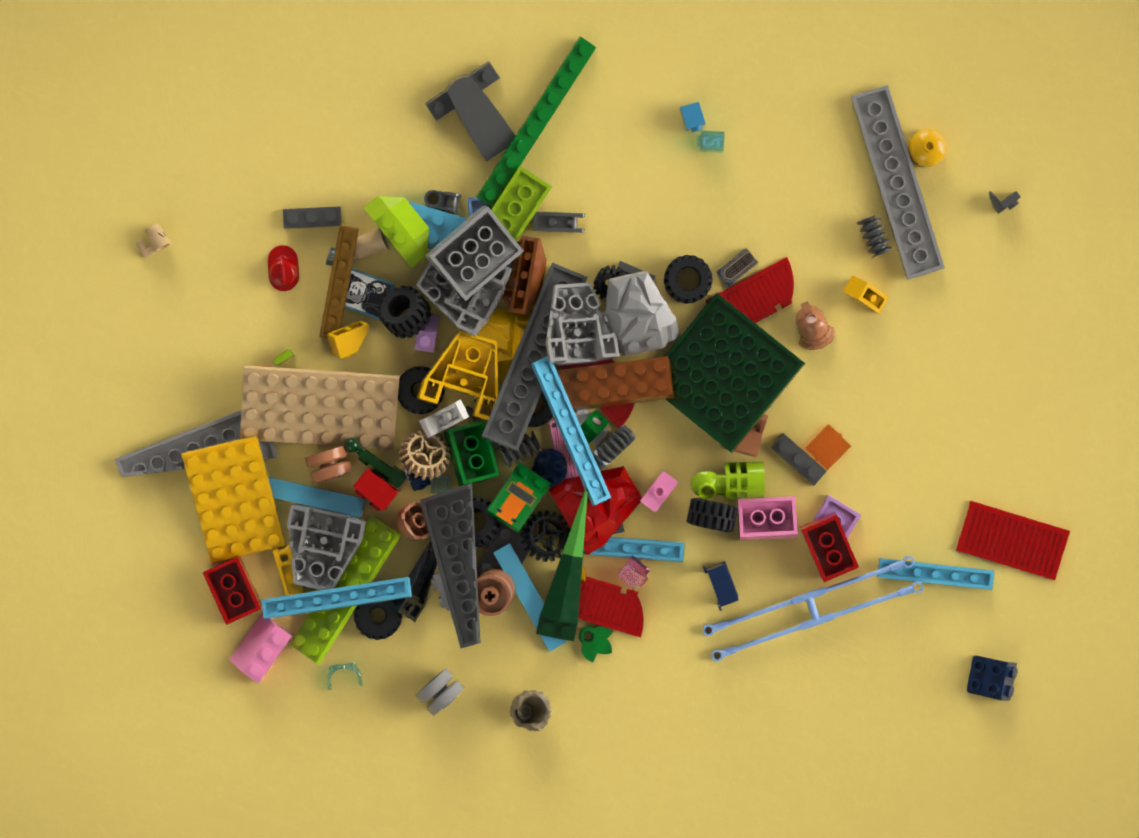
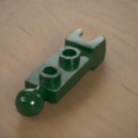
[344,438,407,488]

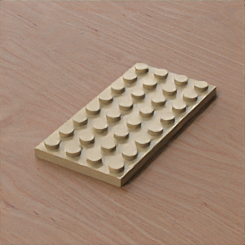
[240,365,399,450]

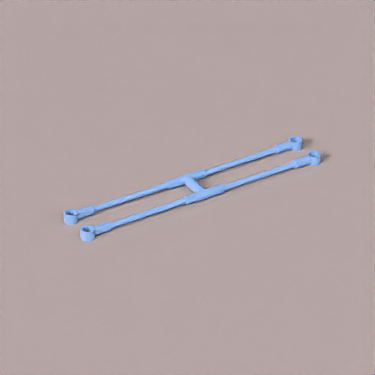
[703,556,923,661]

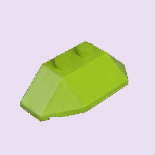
[363,195,429,268]

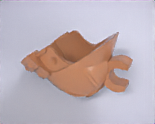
[796,301,835,350]

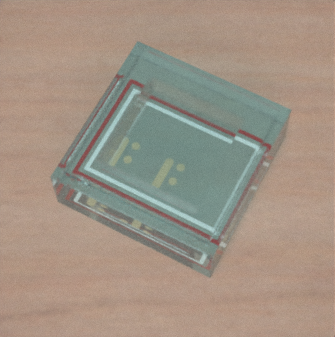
[431,474,451,494]

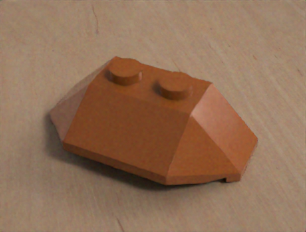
[502,236,547,315]

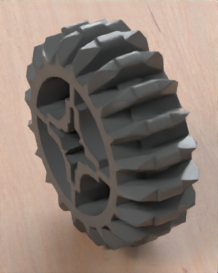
[592,425,635,470]

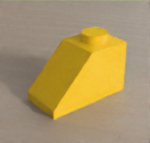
[843,275,889,314]
[327,320,369,359]

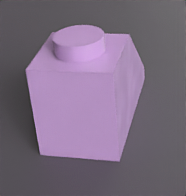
[414,314,440,353]

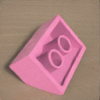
[737,496,798,541]
[229,613,294,683]

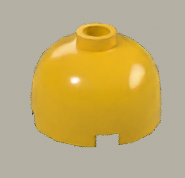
[908,129,947,168]

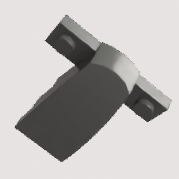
[425,61,515,161]

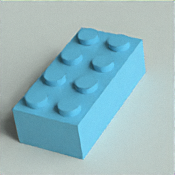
[384,201,467,249]

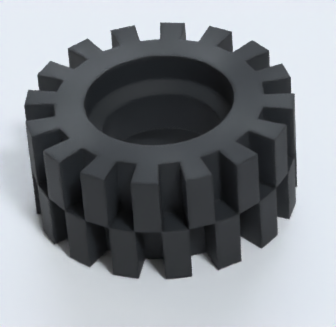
[593,265,627,302]

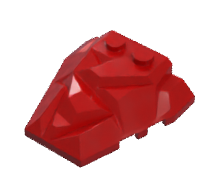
[548,466,642,555]

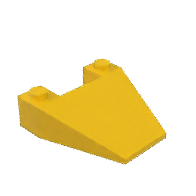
[417,330,498,421]

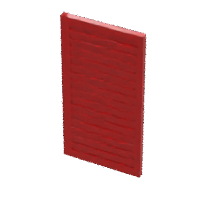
[956,501,1070,580]

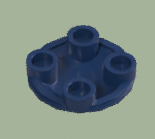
[531,449,567,487]

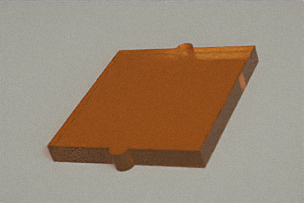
[805,424,851,470]

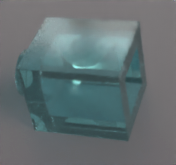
[696,131,724,153]

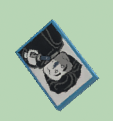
[345,269,394,320]

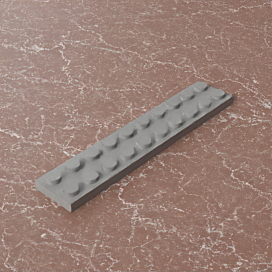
[851,85,945,280]

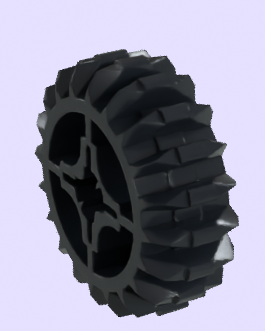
[520,510,571,562]

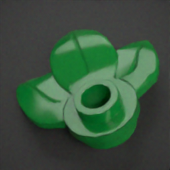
[579,626,612,662]

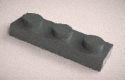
[283,206,342,229]
[771,433,827,485]

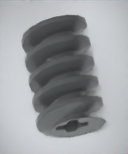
[857,215,892,258]
[499,431,541,468]

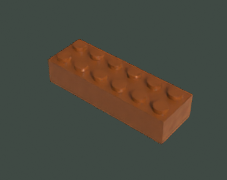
[557,356,674,411]

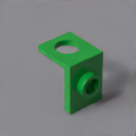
[580,410,609,445]

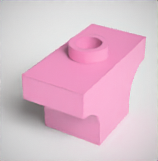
[640,470,679,513]

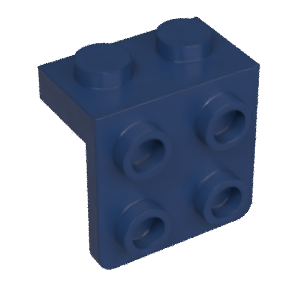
[967,656,1018,701]

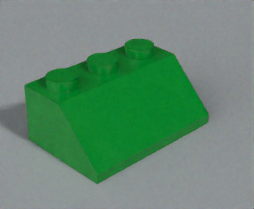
[444,420,500,487]

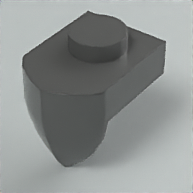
[989,191,1021,214]

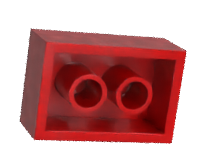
[353,468,400,511]
[800,512,859,582]
[202,556,262,625]

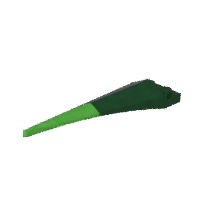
[536,490,588,642]

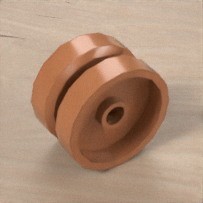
[305,446,353,483]
[477,568,516,616]

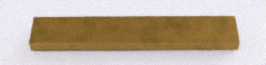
[319,224,359,338]

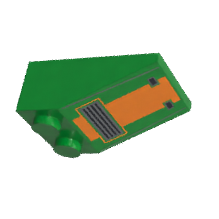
[486,462,551,533]

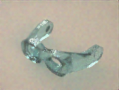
[327,663,363,690]

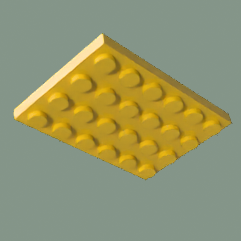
[182,435,286,563]

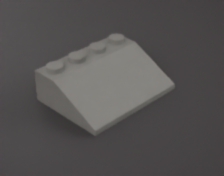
[424,206,524,301]

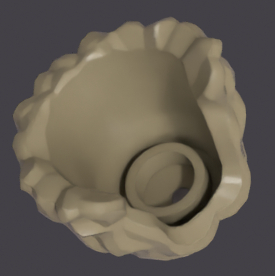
[510,690,552,731]

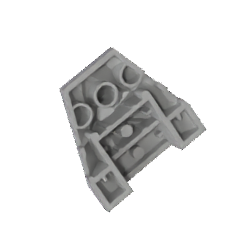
[416,262,511,336]
[603,270,680,356]
[546,283,620,365]
[287,505,366,590]

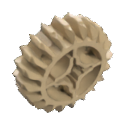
[399,430,451,480]

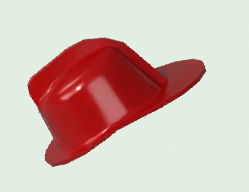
[268,245,299,291]

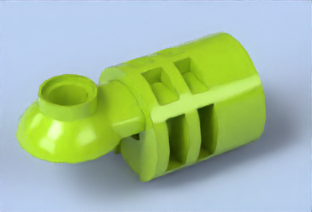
[690,462,765,499]

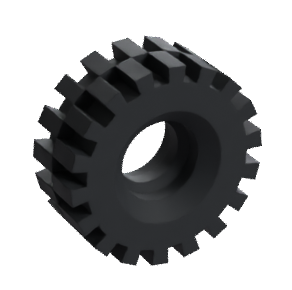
[398,366,445,414]
[354,599,403,640]

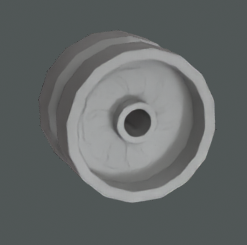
[415,668,464,716]

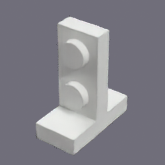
[419,400,469,438]

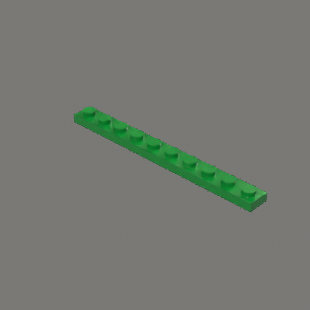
[476,37,596,208]

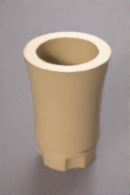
[354,227,389,260]

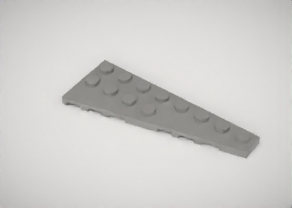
[115,411,279,477]

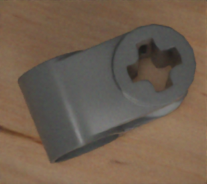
[424,190,462,214]

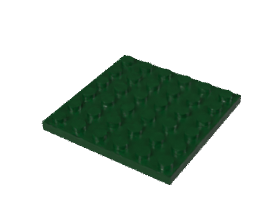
[664,293,805,453]

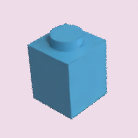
[680,102,706,133]

